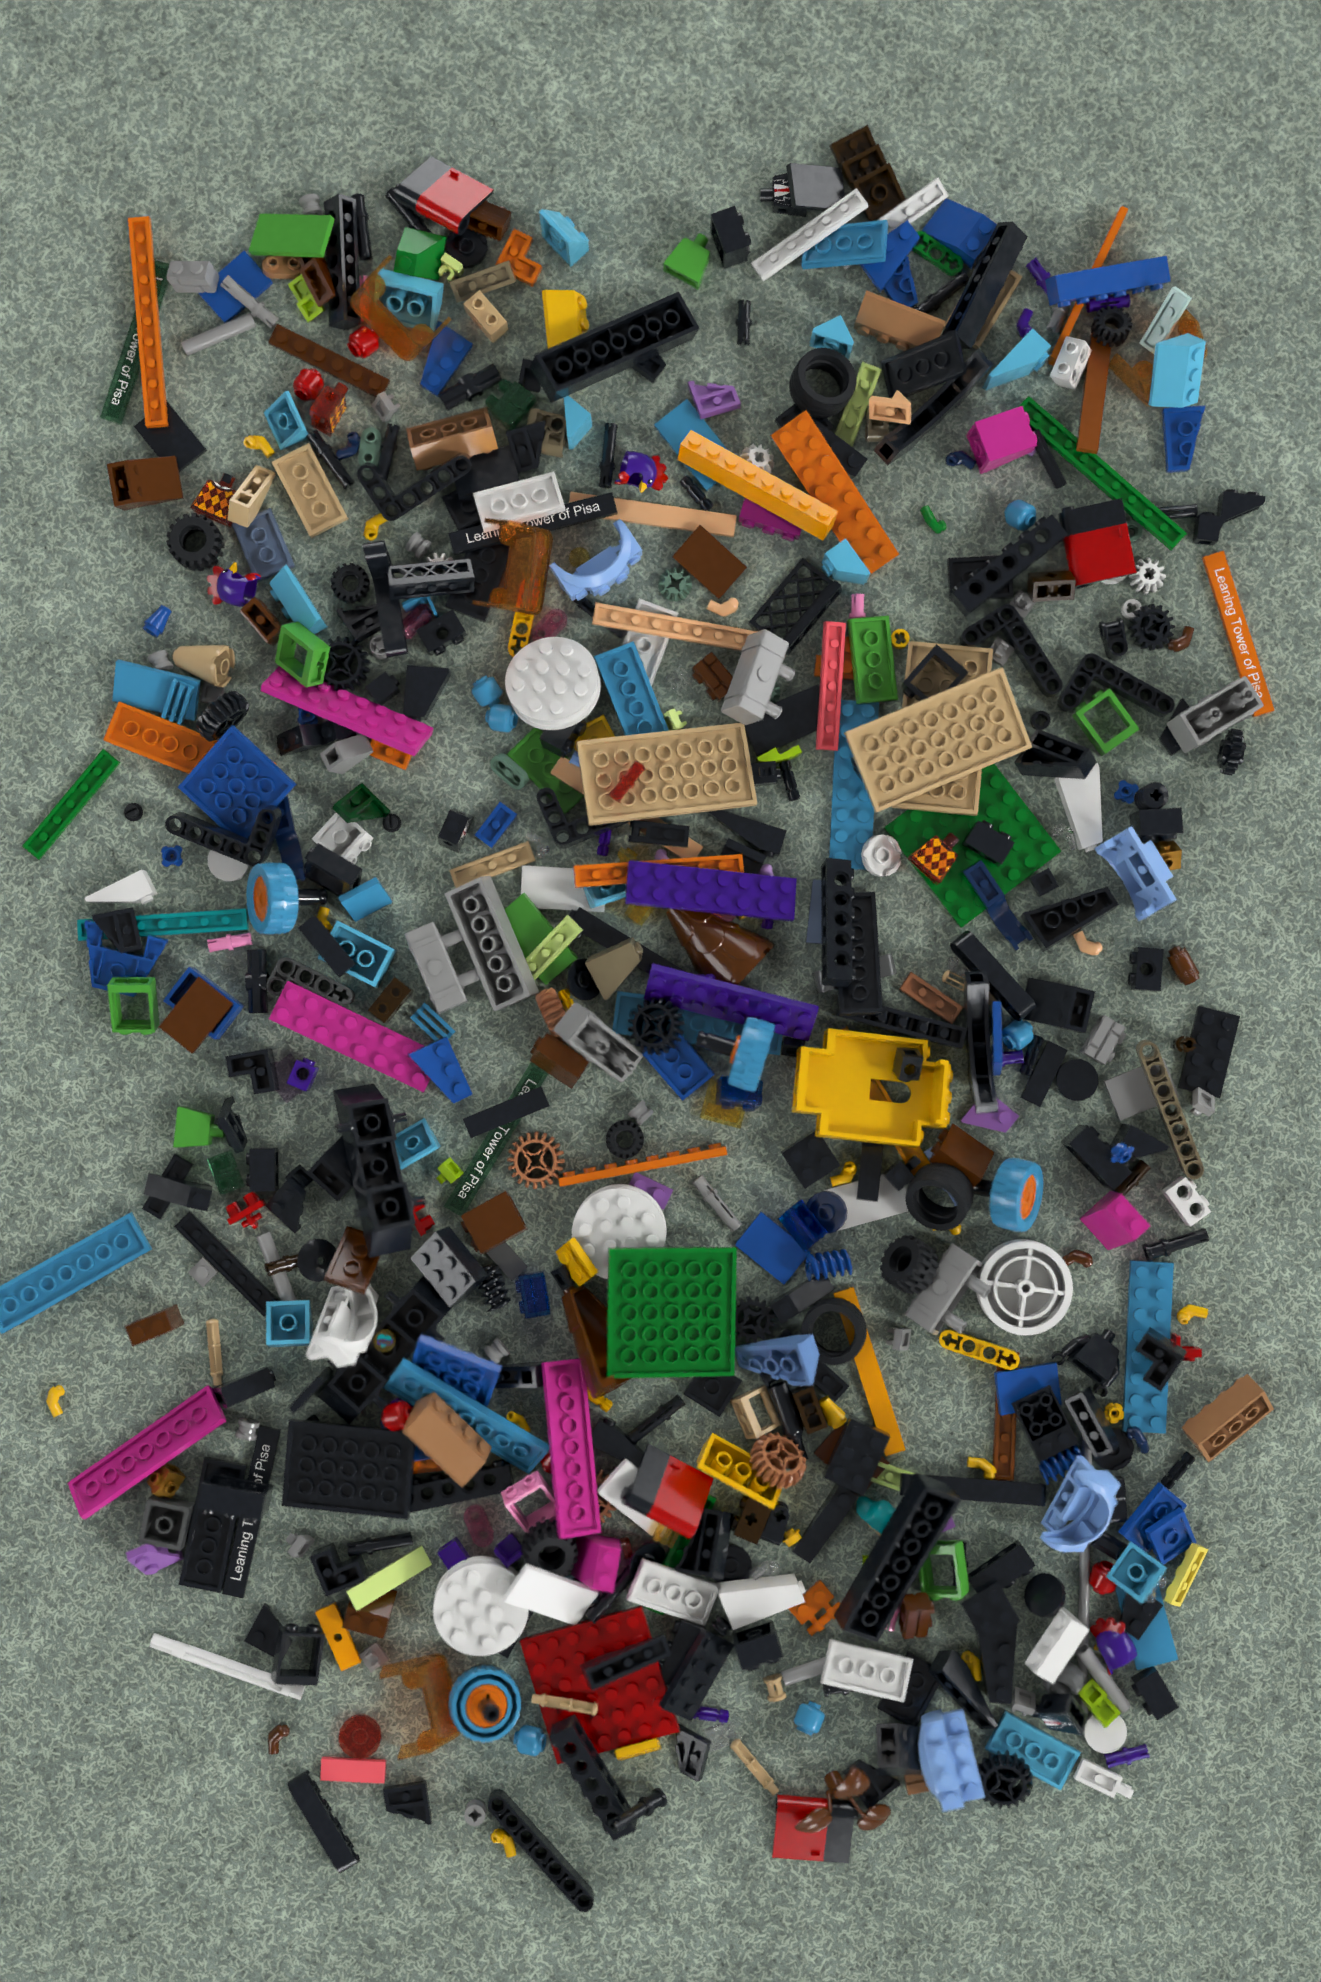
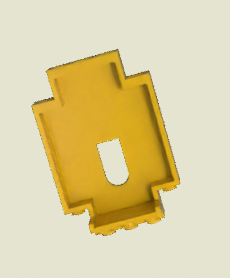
[792,1028,953,1148]

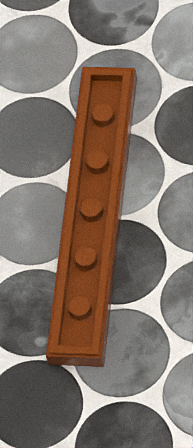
[1076,333,1111,454]
[992,1351,1019,1481]

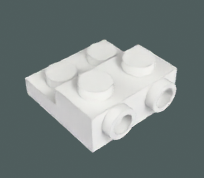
[312,813,373,864]

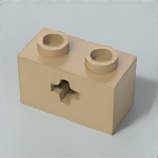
[464,290,509,343]

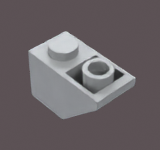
[320,734,374,774]

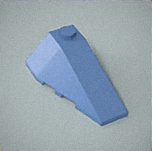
[735,1334,819,1386]

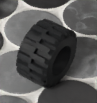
[166,513,225,571]
[880,1235,939,1295]
[522,1519,578,1577]

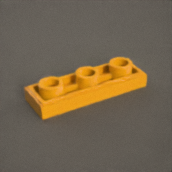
[315,1602,362,1671]

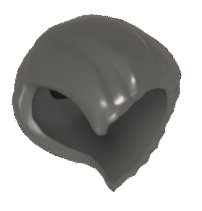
[1043,1661,1084,1695]

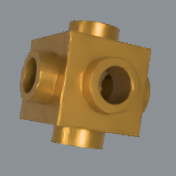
[1154,840,1182,870]
[147,1463,185,1499]

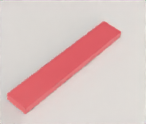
[816,621,846,751]

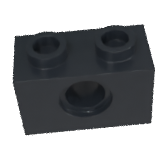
[416,609,467,656]
[1128,947,1164,992]

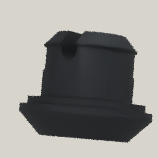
[124,803,143,822]
[382,814,401,833]

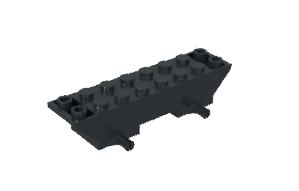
[333,1084,426,1258]
[318,1275,453,1424]

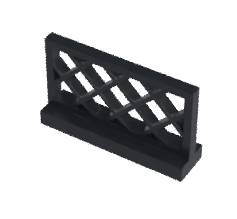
[749,558,842,656]

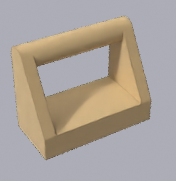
[730,1385,780,1439]

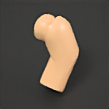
[707,598,739,617]
[1073,930,1103,956]

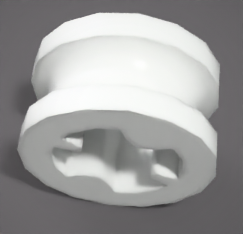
[1121,599,1142,619]

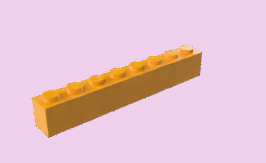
[677,430,838,541]

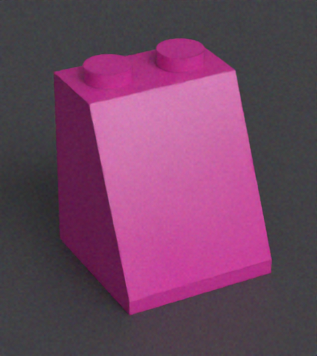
[966,406,1037,474]
[1080,1190,1150,1250]
[570,1534,621,1593]

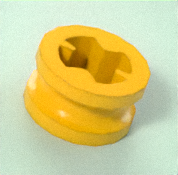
[891,629,910,649]

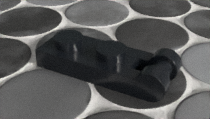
[628,820,690,848]

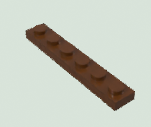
[268,324,390,397]

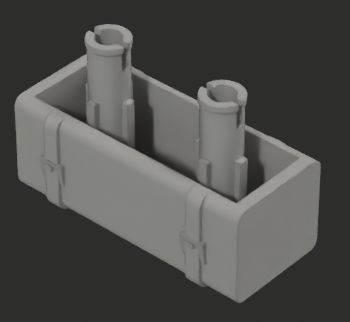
[721,629,795,725]
[1167,676,1264,753]
[404,922,481,1014]
[554,1002,643,1083]
[905,1243,991,1335]

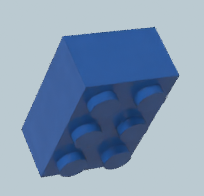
[163,967,245,1040]

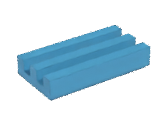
[161,678,194,725]
[410,1002,456,1041]

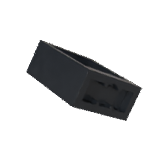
[901,644,968,701]
[304,843,362,897]
[271,1623,325,1686]

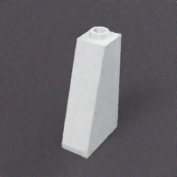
[1054,763,1103,852]
[716,1573,806,1630]

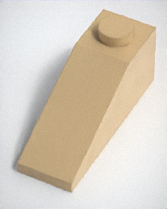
[228,465,276,528]

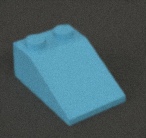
[539,209,589,267]
[982,328,1051,390]

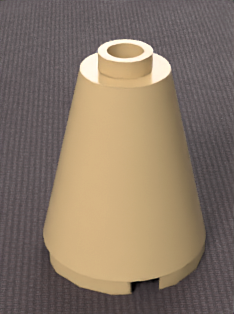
[173,645,235,688]

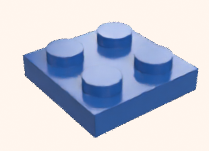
[1145,1507,1197,1565]

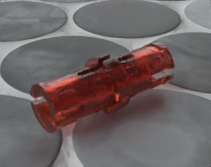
[609,761,646,802]

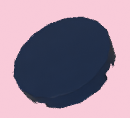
[805,1191,847,1234]

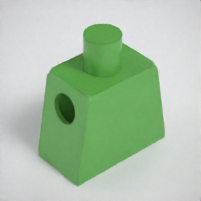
[663,233,710,290]
[173,1106,225,1147]

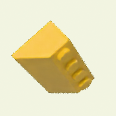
[542,290,589,349]
[696,1433,782,1509]

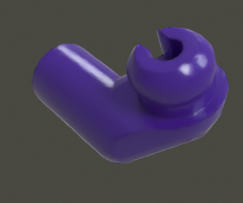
[1016,308,1033,339]

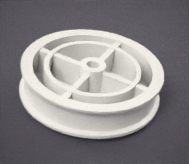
[505,637,601,730]
[572,1184,667,1279]
[976,1239,1073,1335]
[433,1556,529,1656]

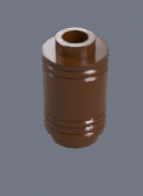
[1166,945,1200,986]

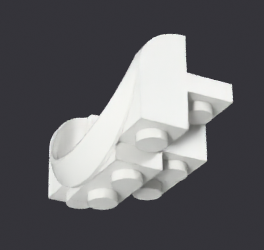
[306,1285,379,1367]

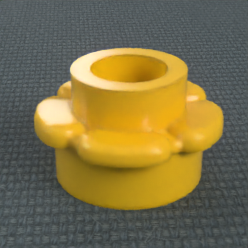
[1103,1403,1124,1424]
[782,1527,802,1547]

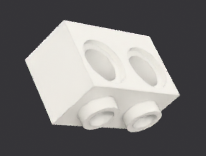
[1050,336,1092,390]
[1161,1176,1211,1227]

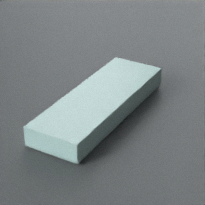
[1139,286,1192,354]

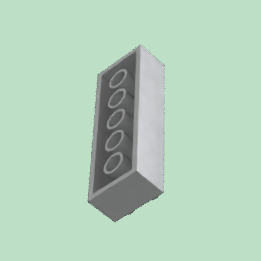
[445,876,540,1011]

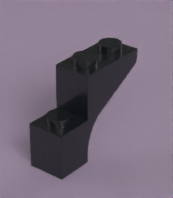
[1192,489,1266,546]
[276,720,357,756]

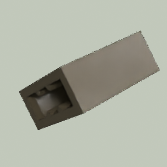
[585,937,643,1000]

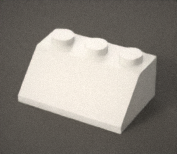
[1025,1607,1089,1684]

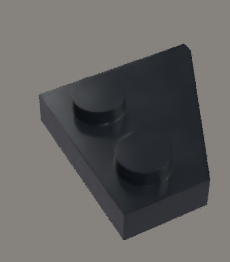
[92,907,142,954]
[244,1603,293,1660]
[675,1724,711,1782]
[842,1759,901,1809]

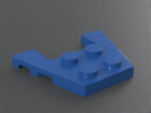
[84,920,168,997]

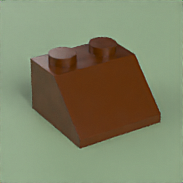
[342,1589,398,1639]

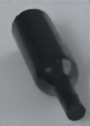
[767,1381,808,1460]

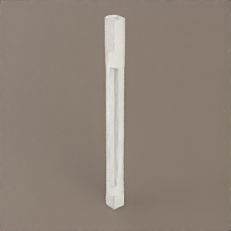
[150,1633,305,1700]

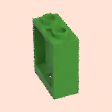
[275,622,330,688]
[1072,688,1139,757]
[107,977,159,1035]
[919,1540,970,1601]

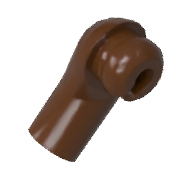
[1167,626,1194,652]
[1061,1250,1093,1268]
[268,1724,290,1755]

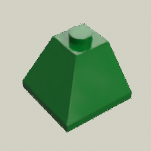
[394,227,447,280]

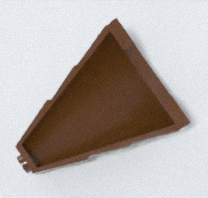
[666,908,775,985]
[561,1285,632,1399]

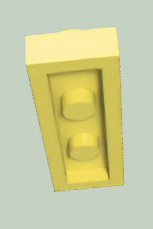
[1164,1542,1208,1607]

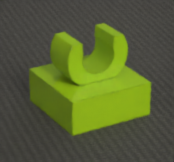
[436,1157,464,1184]

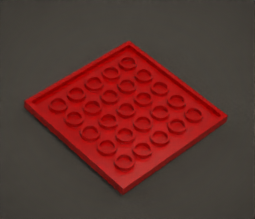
[520,1605,680,1765]

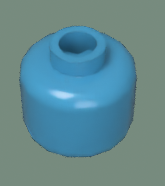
[1004,499,1036,531]
[471,675,503,708]
[485,704,518,732]
[1002,1020,1033,1050]
[794,1701,825,1736]
[513,1725,547,1756]

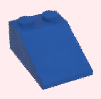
[922,198,997,269]

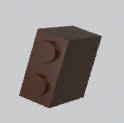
[530,1033,589,1089]
[929,1123,995,1188]
[460,1191,528,1254]
[125,1304,184,1347]

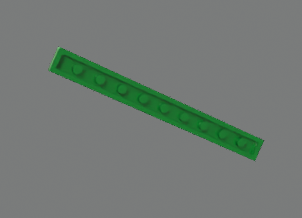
[1018,396,1187,551]

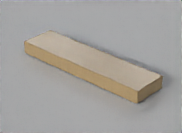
[449,841,536,888]

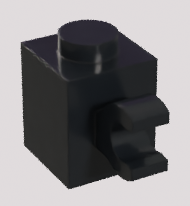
[751,761,781,786]
[882,1155,921,1191]

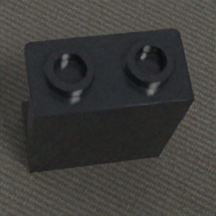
[720,838,767,874]

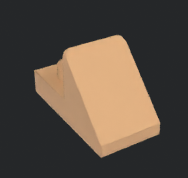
[869,390,911,424]

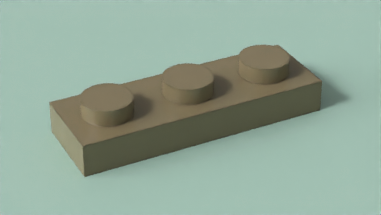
[450,260,516,303]

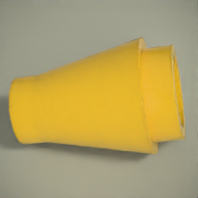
[818,1396,847,1429]

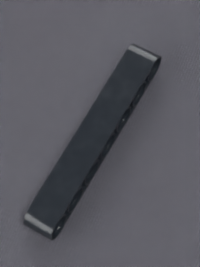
[900,1473,1046,1506]
[487,1789,594,1912]

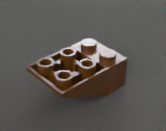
[107,456,184,511]

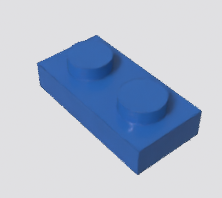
[475,802,517,848]

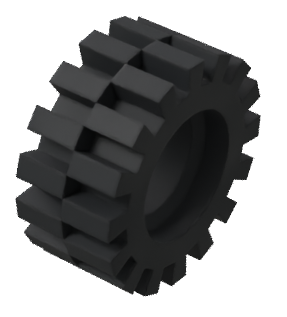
[1091,306,1133,347]
[330,563,370,604]
[606,1120,644,1159]

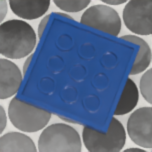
[178,725,297,838]
[412,1334,502,1407]

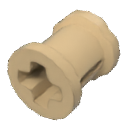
[763,1674,786,1702]

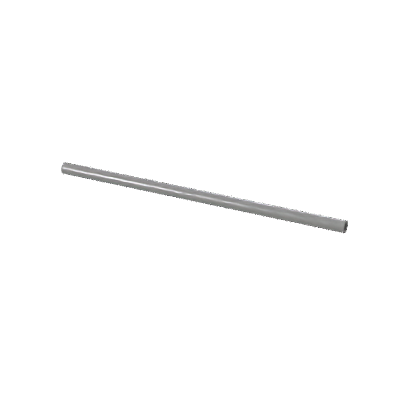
[1077,1433,1092,1714]

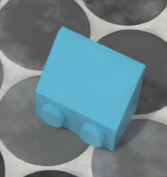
[821,539,870,585]
[266,1300,313,1347]

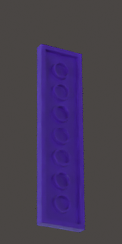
[625,860,797,922]
[644,963,819,1041]

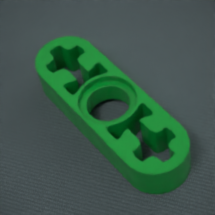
[912,231,963,276]

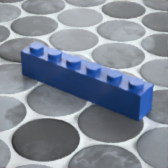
[1045,256,1171,308]

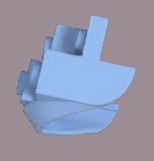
[549,519,642,601]
[1094,826,1177,922]
[1040,1456,1120,1552]
[919,1708,985,1812]

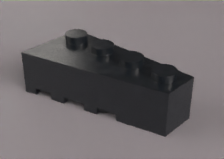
[1021,887,1119,952]
[975,1623,1018,1704]

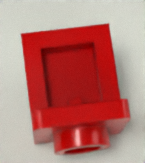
[1169,1333,1202,1361]

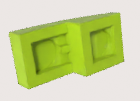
[288,274,325,322]
[756,745,802,763]
[1078,1678,1121,1729]

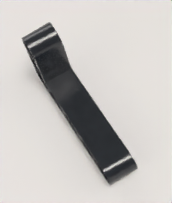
[357,453,472,521]
[363,540,408,658]
[960,604,1063,697]
[1057,653,1175,717]
[537,787,630,849]
[165,805,282,867]

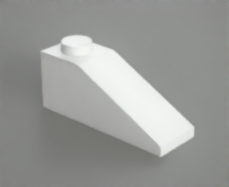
[85,870,157,904]

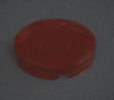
[338,1714,382,1759]

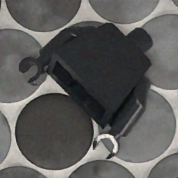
[1052,1329,1120,1397]

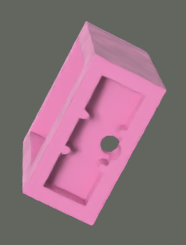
[501,1470,556,1533]

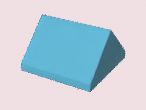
[809,315,854,359]
[264,391,309,451]
[564,396,592,449]
[583,884,626,909]
[394,1118,441,1170]
[1106,1542,1167,1603]

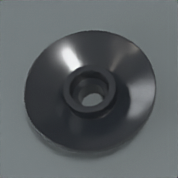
[566,958,600,1001]
[297,1239,336,1282]
[629,1542,666,1579]

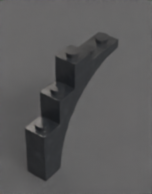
[873,349,993,466]
[963,971,998,1113]

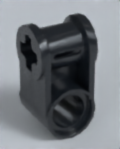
[1099,618,1128,661]
[760,1501,790,1546]

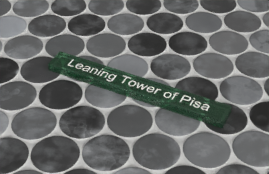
[100,259,169,425]
[444,1062,548,1217]

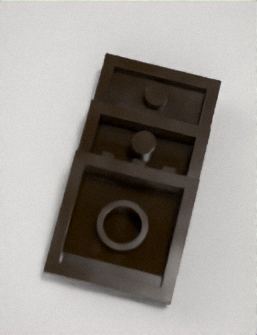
[829,125,906,221]

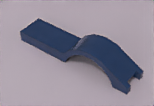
[270,795,306,881]
[962,860,1033,951]

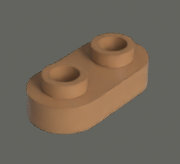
[262,256,302,279]

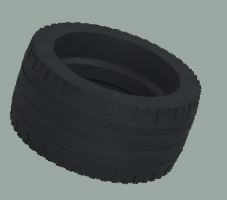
[789,347,857,418]
[905,1162,974,1231]
[801,1298,867,1365]

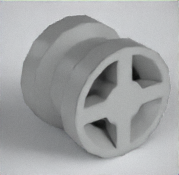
[299,194,323,215]
[405,532,431,559]
[369,635,387,660]
[147,650,174,671]
[628,1100,654,1126]
[484,1337,510,1364]
[235,1418,260,1441]
[464,1799,487,1826]

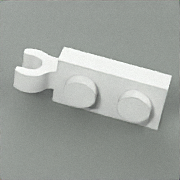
[1073,1757,1134,1799]

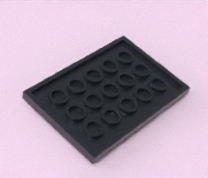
[282,1419,416,1520]

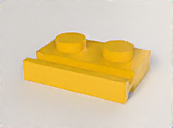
[555,1237,598,1287]
[615,1738,662,1761]

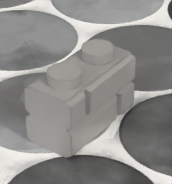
[166,261,219,293]
[1080,1015,1126,1065]

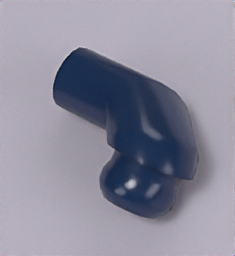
[335,432,360,461]
[945,451,977,470]
[1126,1426,1149,1454]

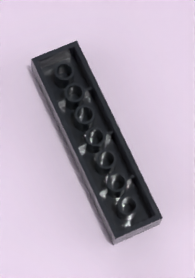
[530,291,699,403]
[834,1473,961,1642]

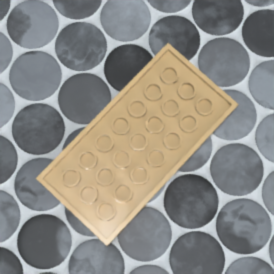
[892,641,993,816]
[844,667,1032,812]
[576,723,757,826]

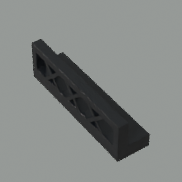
[386,559,475,600]

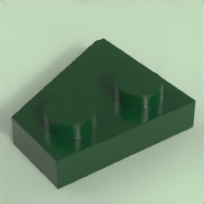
[332,782,391,823]

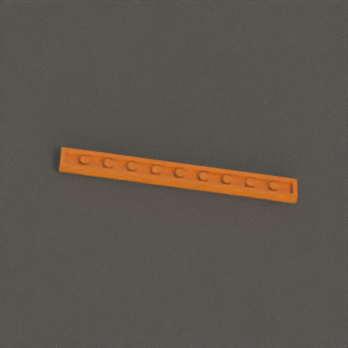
[128,216,168,429]

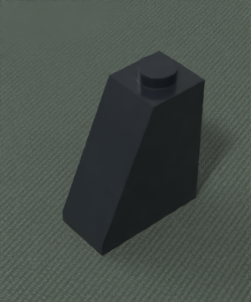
[403,665,451,722]
[212,1367,276,1408]

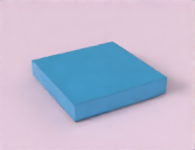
[338,877,393,922]

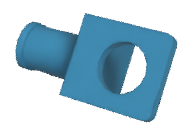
[401,596,439,619]

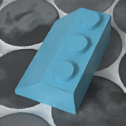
[373,269,444,333]
[1149,333,1206,408]
[269,565,327,634]

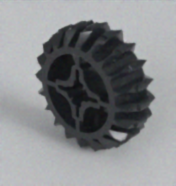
[318,636,370,692]
[196,691,249,741]
[628,998,685,1056]
[977,1750,1033,1810]

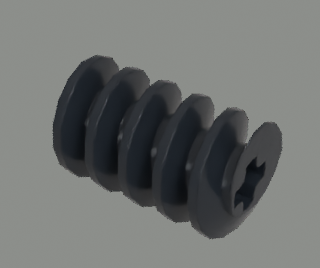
[1134,782,1169,810]
[478,1264,511,1312]

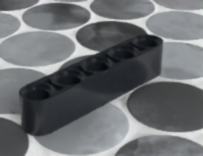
[950,930,1036,1021]
[287,1770,360,1874]

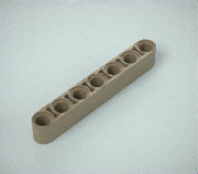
[1136,1040,1204,1179]

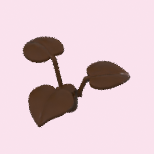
[794,1766,891,1833]

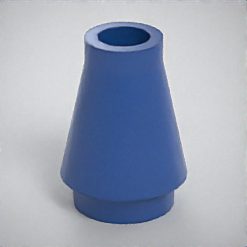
[143,605,172,638]

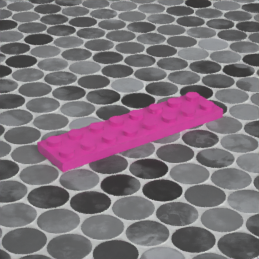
[261,666,433,756]
[269,980,430,1093]
[541,1358,601,1539]
[68,1385,227,1520]

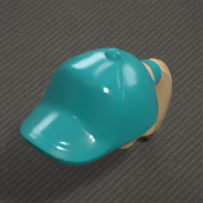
[856,1496,895,1537]

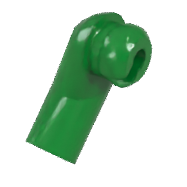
[920,505,947,534]

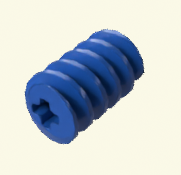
[805,1249,852,1281]
[1038,1445,1082,1485]

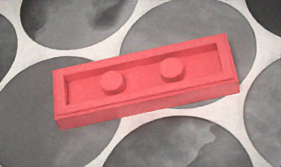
[320,1757,386,1784]

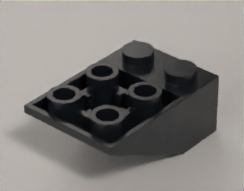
[1023,977,1095,1033]
[306,1136,353,1202]
[1011,1385,1078,1462]
[876,1723,923,1775]

